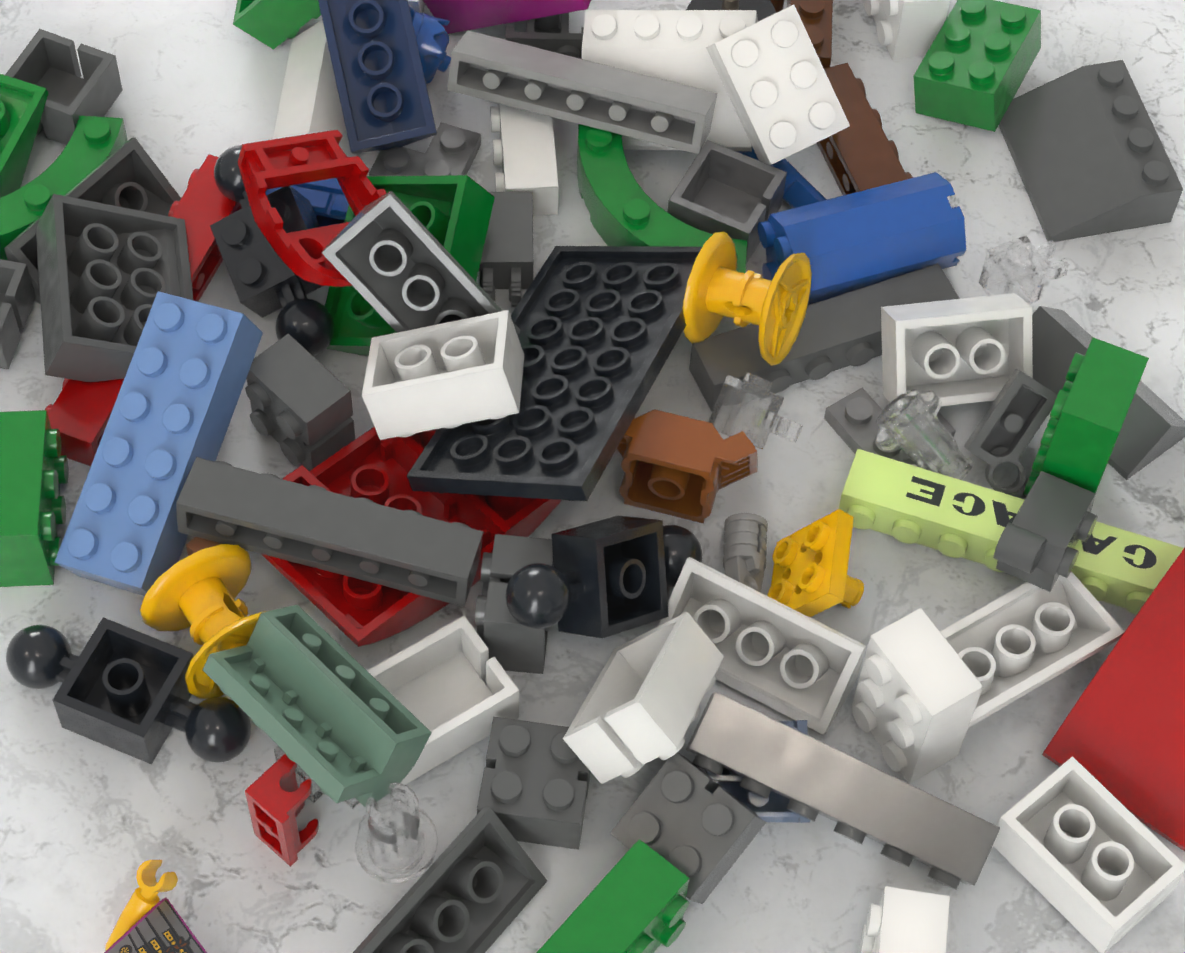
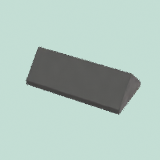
[4,137,181,304]
[321,191,521,335]
[1032,306,1185,480]
[353,806,547,953]

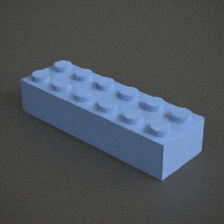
[55,291,263,596]

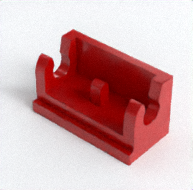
[245,753,319,867]

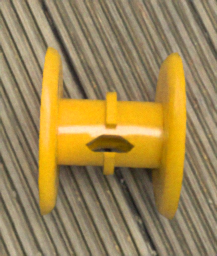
[683,231,812,366]
[140,544,267,699]

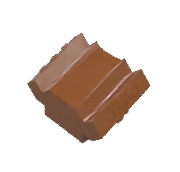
[617,409,758,524]

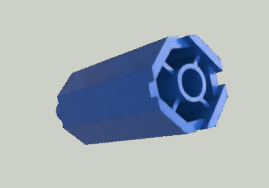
[757,172,966,305]

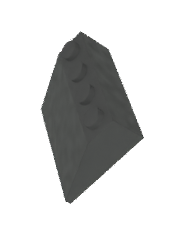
[999,60,1183,243]
[36,194,193,382]

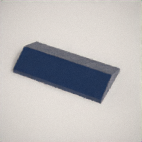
[318,0,437,154]

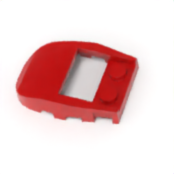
[237,129,386,287]

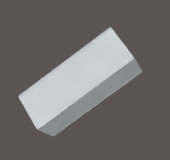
[273,19,358,157]
[657,557,866,735]
[940,571,1125,728]

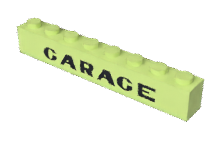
[838,449,1184,615]

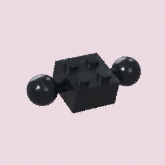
[210,145,335,356]
[506,515,702,639]
[6,617,251,764]

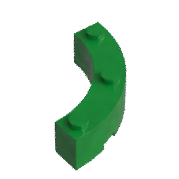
[0,116,128,261]
[577,124,747,273]

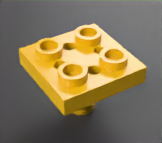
[767,509,864,617]

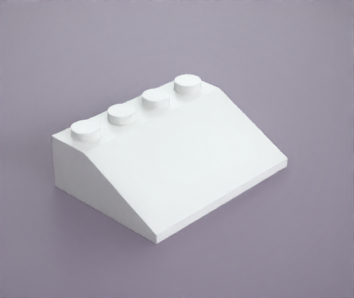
[582,10,758,151]

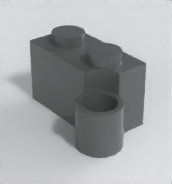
[964,369,1057,494]
[994,471,1098,592]

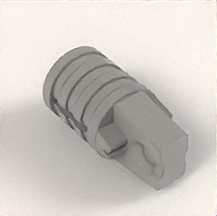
[723,513,768,593]

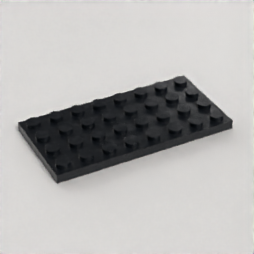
[407,246,702,501]

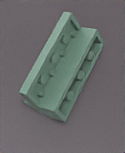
[203,605,432,807]

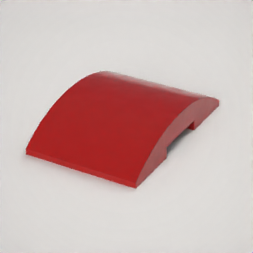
[261,427,562,647]
[1042,548,1185,851]

